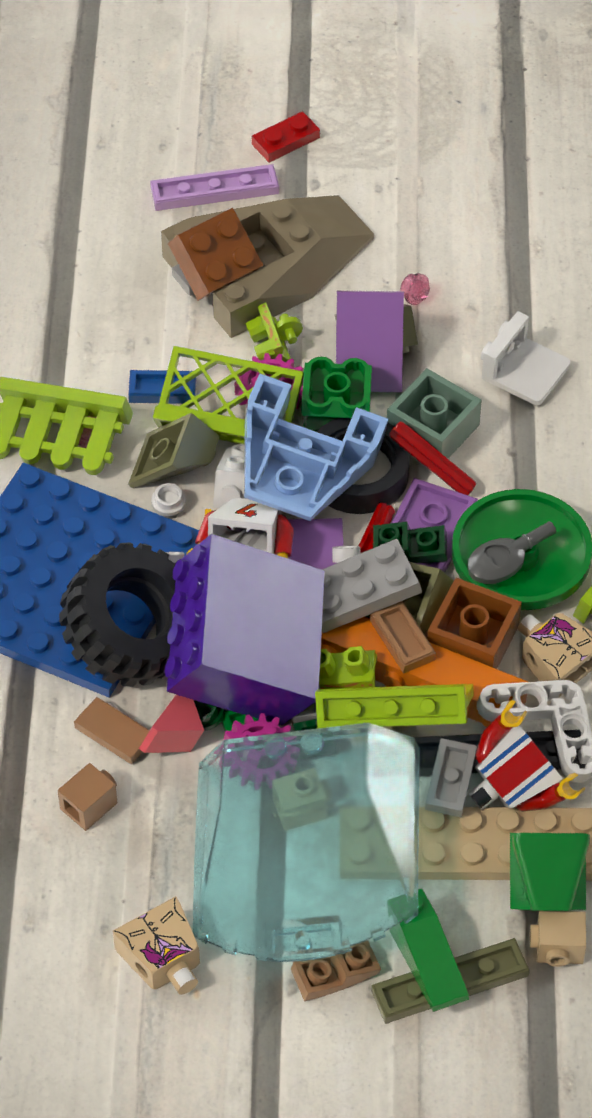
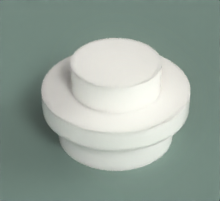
[151,483,186,516]

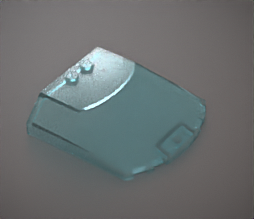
[193,723,419,962]

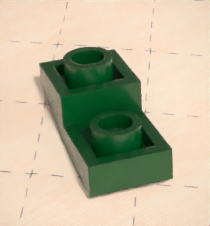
[373,521,447,563]

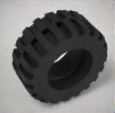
[59,542,176,687]

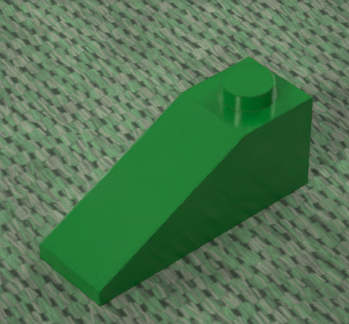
[387,888,469,1012]

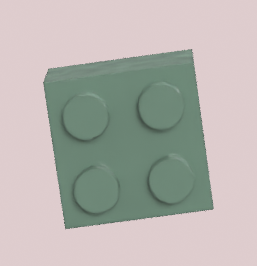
[387,368,482,459]

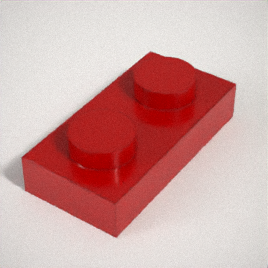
[251,111,320,163]

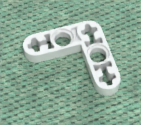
[477,680,592,783]

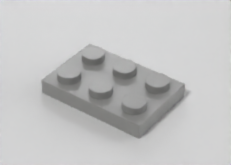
[322,539,422,633]

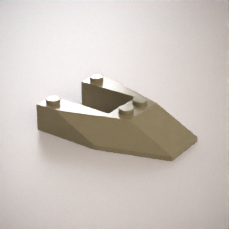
[161,195,374,338]

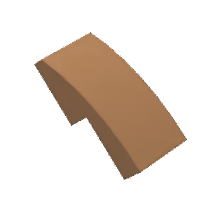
[291,937,381,1002]

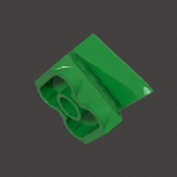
[301,356,372,432]
[510,833,590,911]

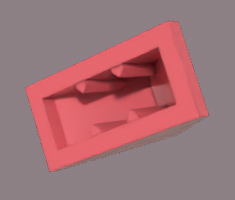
[139,695,204,753]

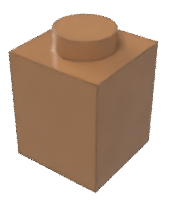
[57,763,118,831]

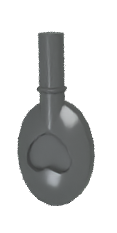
[467,521,556,584]

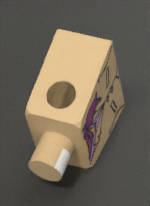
[518,613,592,698]
[113,896,200,995]

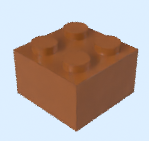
[167,208,263,301]
[427,578,522,669]

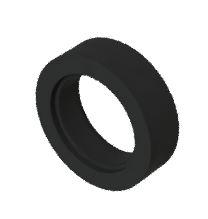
[317,418,410,514]

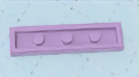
[150,164,279,211]

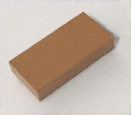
[370,601,436,674]
[74,697,150,765]

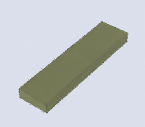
[371,938,530,1024]

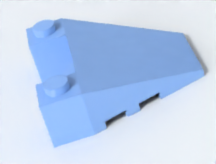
[244,374,388,521]

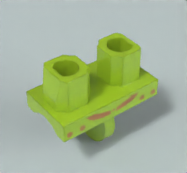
[245,303,303,362]
[319,646,377,689]

